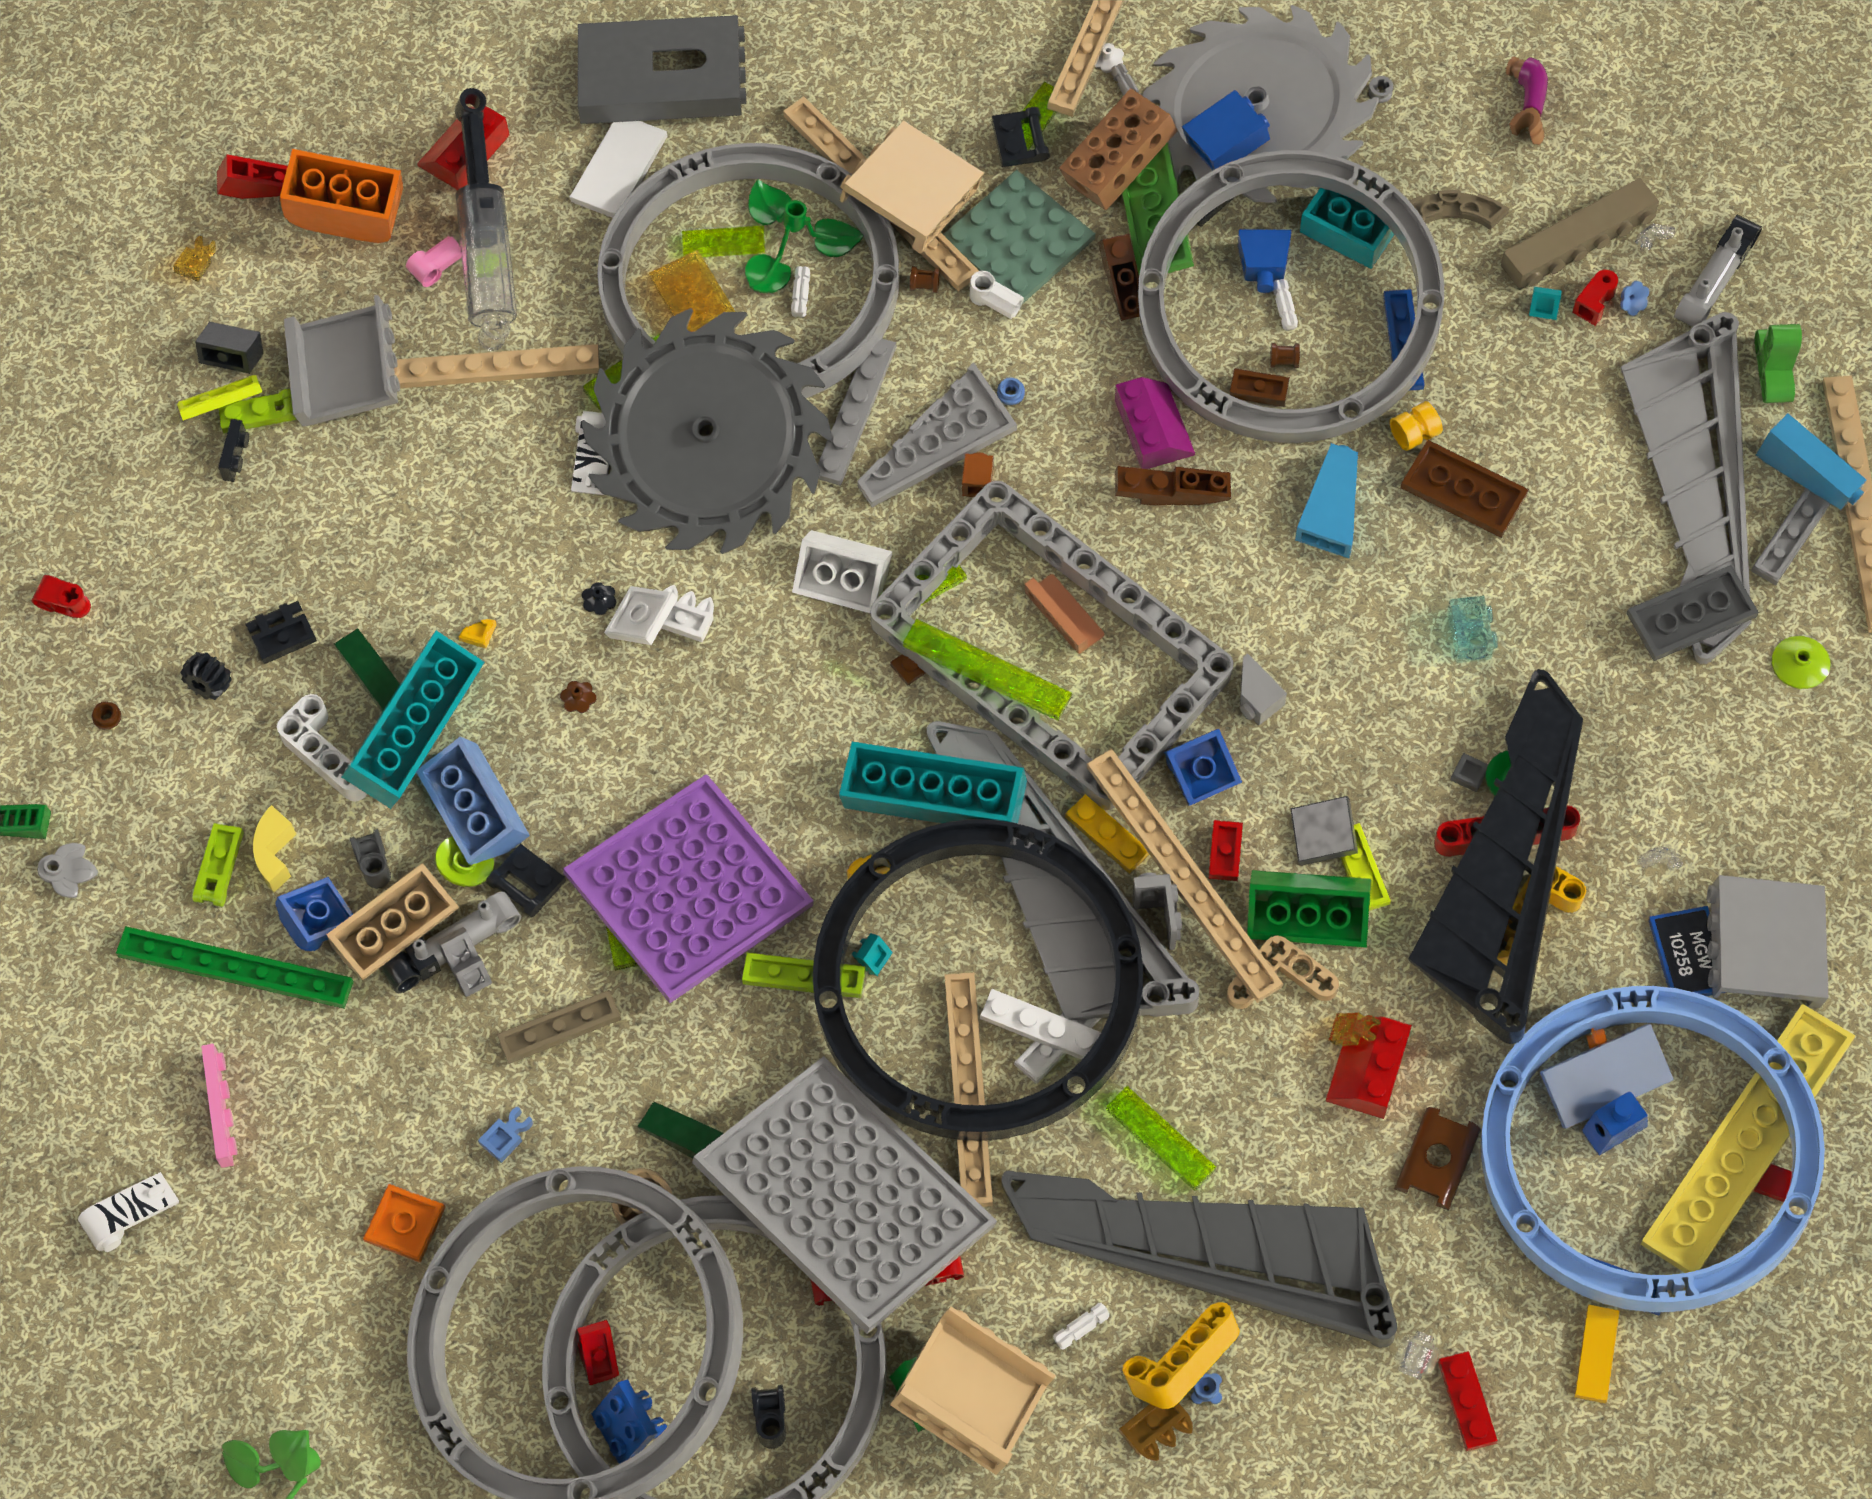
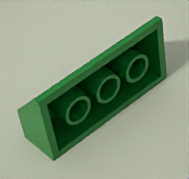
[1247,870,1371,948]

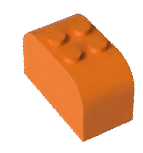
[280,149,403,243]

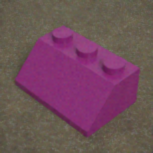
[1115,377,1195,469]

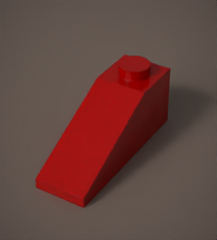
[217,154,288,199]

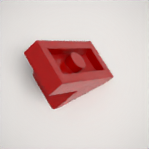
[577,1320,619,1385]

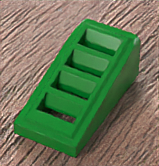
[0,804,51,839]

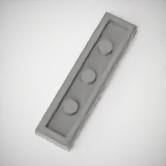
[1751,488,1831,585]

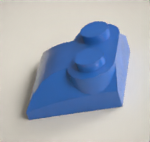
[1164,729,1242,806]
[275,877,353,951]

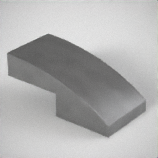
[437,927,492,997]

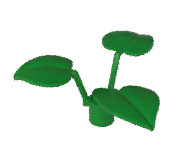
[745,179,863,293]

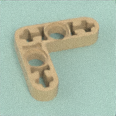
[1227,936,1339,1009]

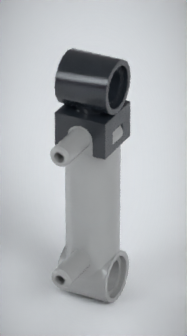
[1674,214,1762,327]
[381,892,522,993]

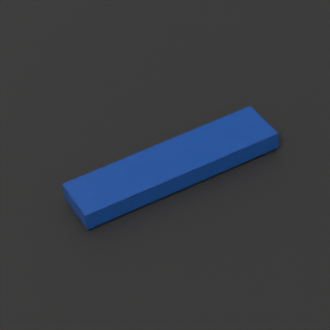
[1383,289,1424,391]

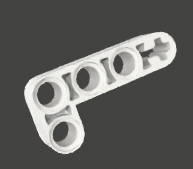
[277,694,367,802]

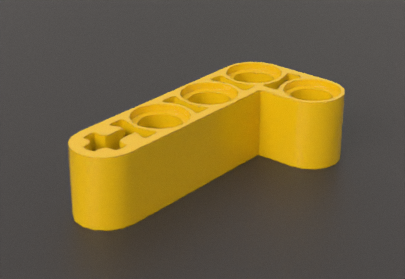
[1497,866,1586,966]
[1122,1302,1240,1409]

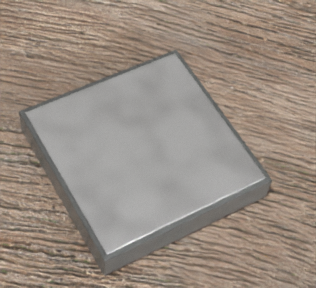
[1290,796,1358,866]

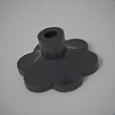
[582,582,617,615]

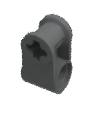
[350,829,391,889]

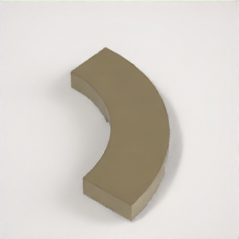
[1409,190,1509,230]

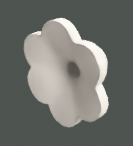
[1095,43,1124,73]

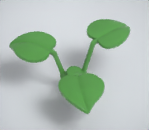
[222,1430,321,1499]

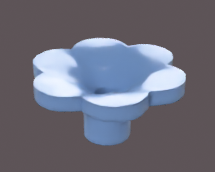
[1620,280,1649,316]

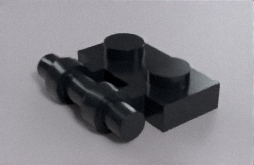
[245,601,317,664]

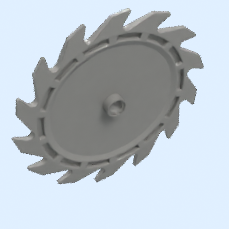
[1142,5,1379,203]

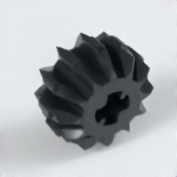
[180,652,232,700]

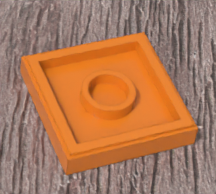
[363,1184,446,1263]

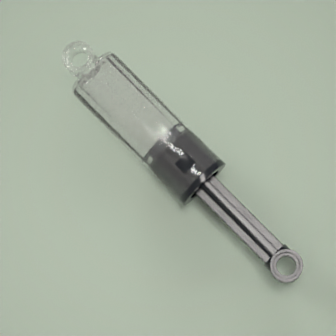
[454,88,517,351]

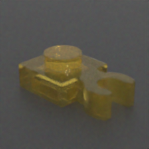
[173,236,216,282]
[1328,1012,1380,1046]

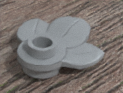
[37,843,98,898]

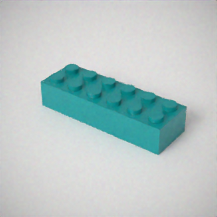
[341,630,485,809]
[839,741,1027,824]

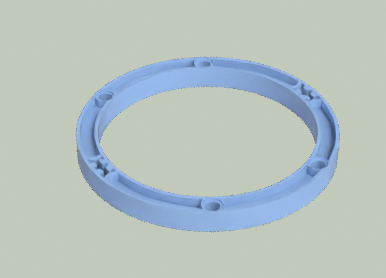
[1481,986,1825,1312]

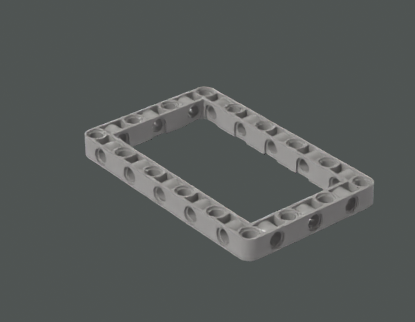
[870,481,1233,810]

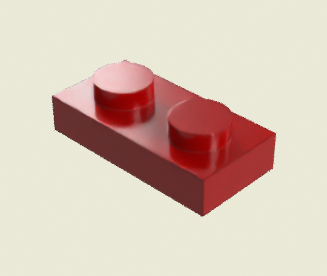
[1208,820,1243,882]

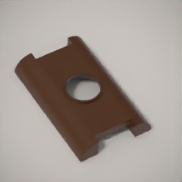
[1394,1107,1481,1211]

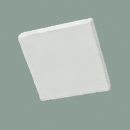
[604,586,678,645]

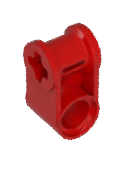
[31,575,91,618]

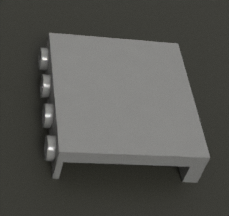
[284,295,400,427]
[1707,875,1829,1008]

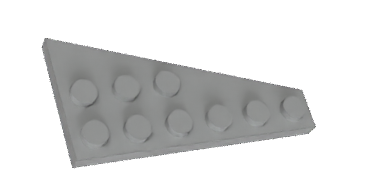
[857,362,1017,507]

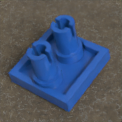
[591,1379,667,1464]

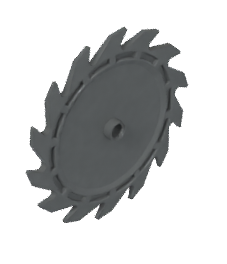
[581,308,833,554]

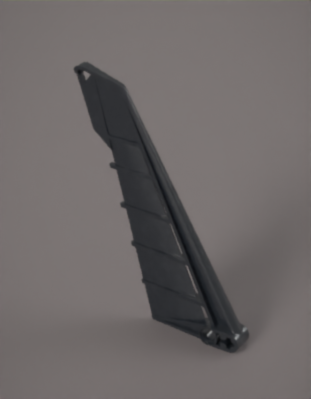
[1408,669,1583,1044]

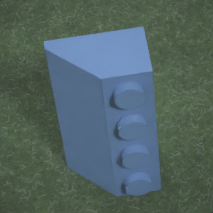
[416,736,530,865]

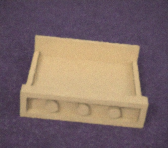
[839,120,984,254]
[890,1306,1056,1475]

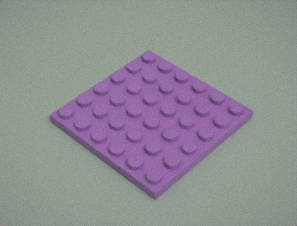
[563,774,814,1003]

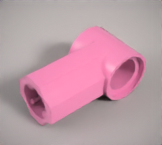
[406,236,464,287]

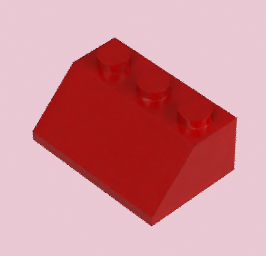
[417,106,510,190]
[1326,1016,1412,1119]

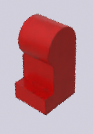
[1572,269,1619,326]

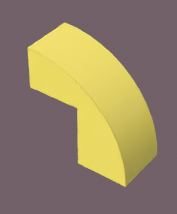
[253,805,296,892]

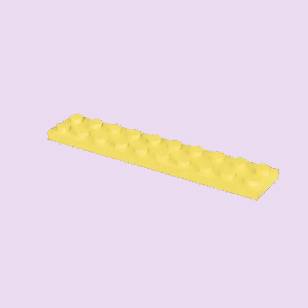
[1641,1004,1855,1273]

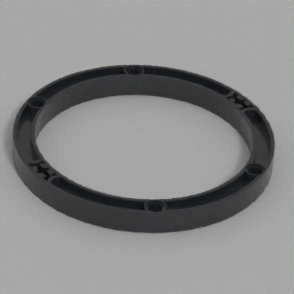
[813,819,1143,1141]

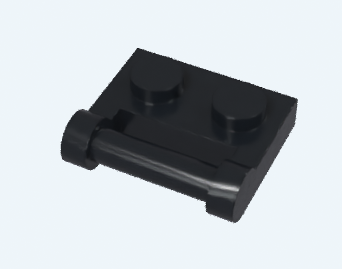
[991,107,1050,167]
[486,843,566,918]

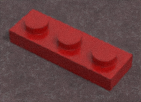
[1438,1351,1498,1451]

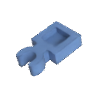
[478,1107,533,1163]

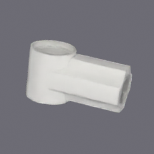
[970,271,1024,319]

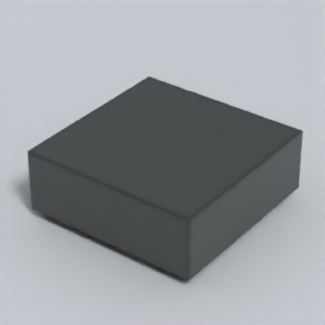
[1450,753,1488,792]

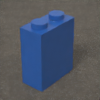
[1182,90,1270,171]

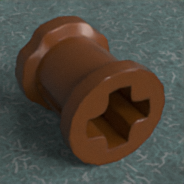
[910,266,940,293]
[1270,343,1300,368]

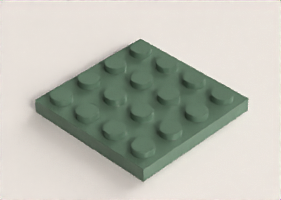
[943,169,1096,304]

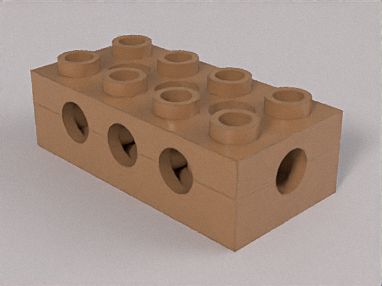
[1059,88,1178,210]

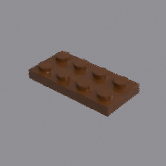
[1400,440,1529,538]

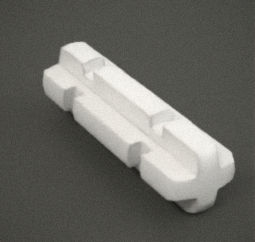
[791,266,810,318]
[1273,279,1298,331]
[1053,1303,1109,1350]

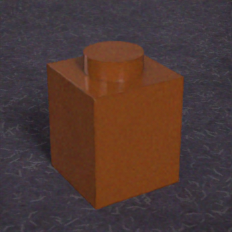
[962,452,994,497]

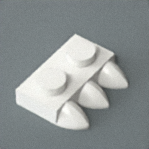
[661,585,714,643]

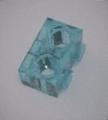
[1447,595,1498,663]

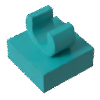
[1529,286,1562,320]
[852,933,893,976]

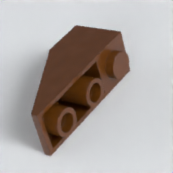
[1098,234,1140,321]

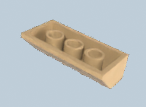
[326,863,459,980]

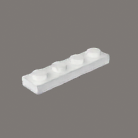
[980,989,1101,1060]

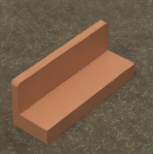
[1025,574,1105,654]

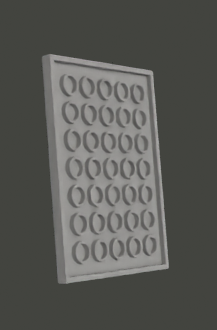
[692,1056,997,1334]

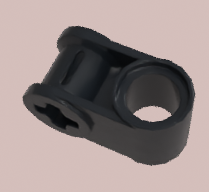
[751,1384,786,1449]

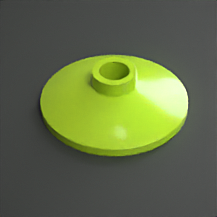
[1772,636,1830,689]
[435,836,494,887]

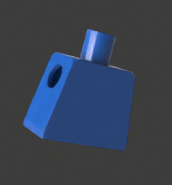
[1237,229,1291,293]
[1582,1091,1648,1156]

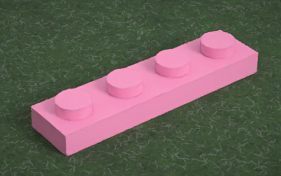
[201,1044,237,1168]

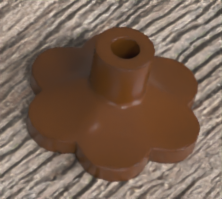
[560,681,597,713]

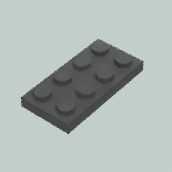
[1627,565,1759,661]

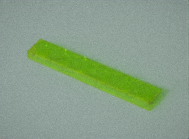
[903,618,1072,721]

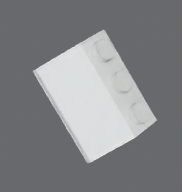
[792,530,892,613]

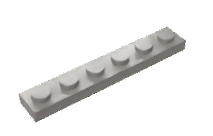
[818,338,897,486]

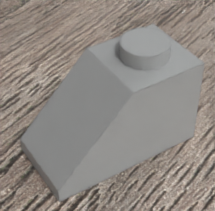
[1240,653,1287,725]

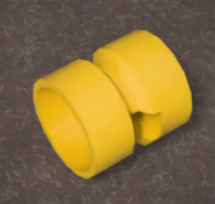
[1389,401,1443,451]

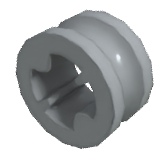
[1368,76,1393,103]

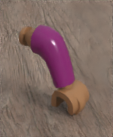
[1506,56,1548,145]

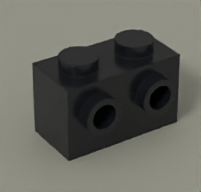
[195,321,264,374]

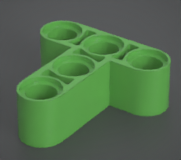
[1754,324,1802,403]

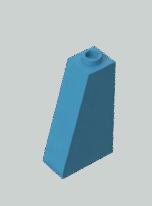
[1756,413,1866,510]
[1295,443,1358,558]

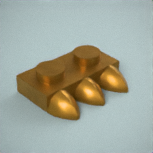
[1119,1403,1193,1461]

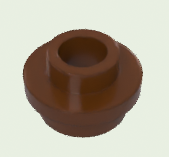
[92,702,122,730]

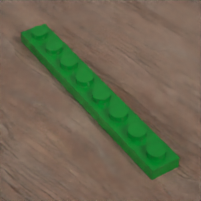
[116,926,354,1009]

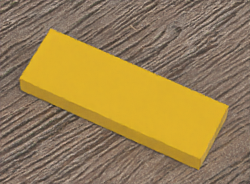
[1574,1304,1620,1404]

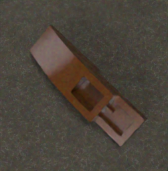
[1115,466,1231,505]

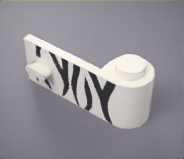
[571,411,609,495]
[78,1172,179,1252]

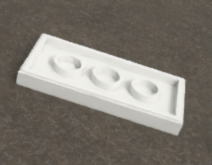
[570,121,667,218]

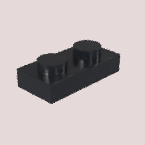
[218,419,249,482]

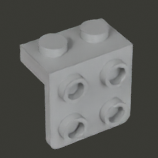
[1132,873,1182,950]

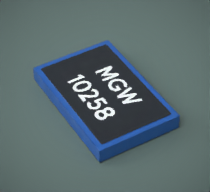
[1648,906,1727,996]

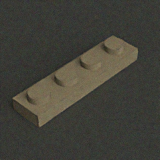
[497,990,621,1064]

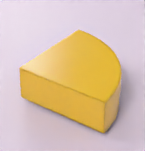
[458,619,496,649]

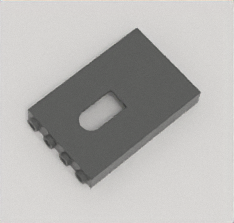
[578,15,747,124]

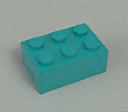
[1300,188,1395,269]

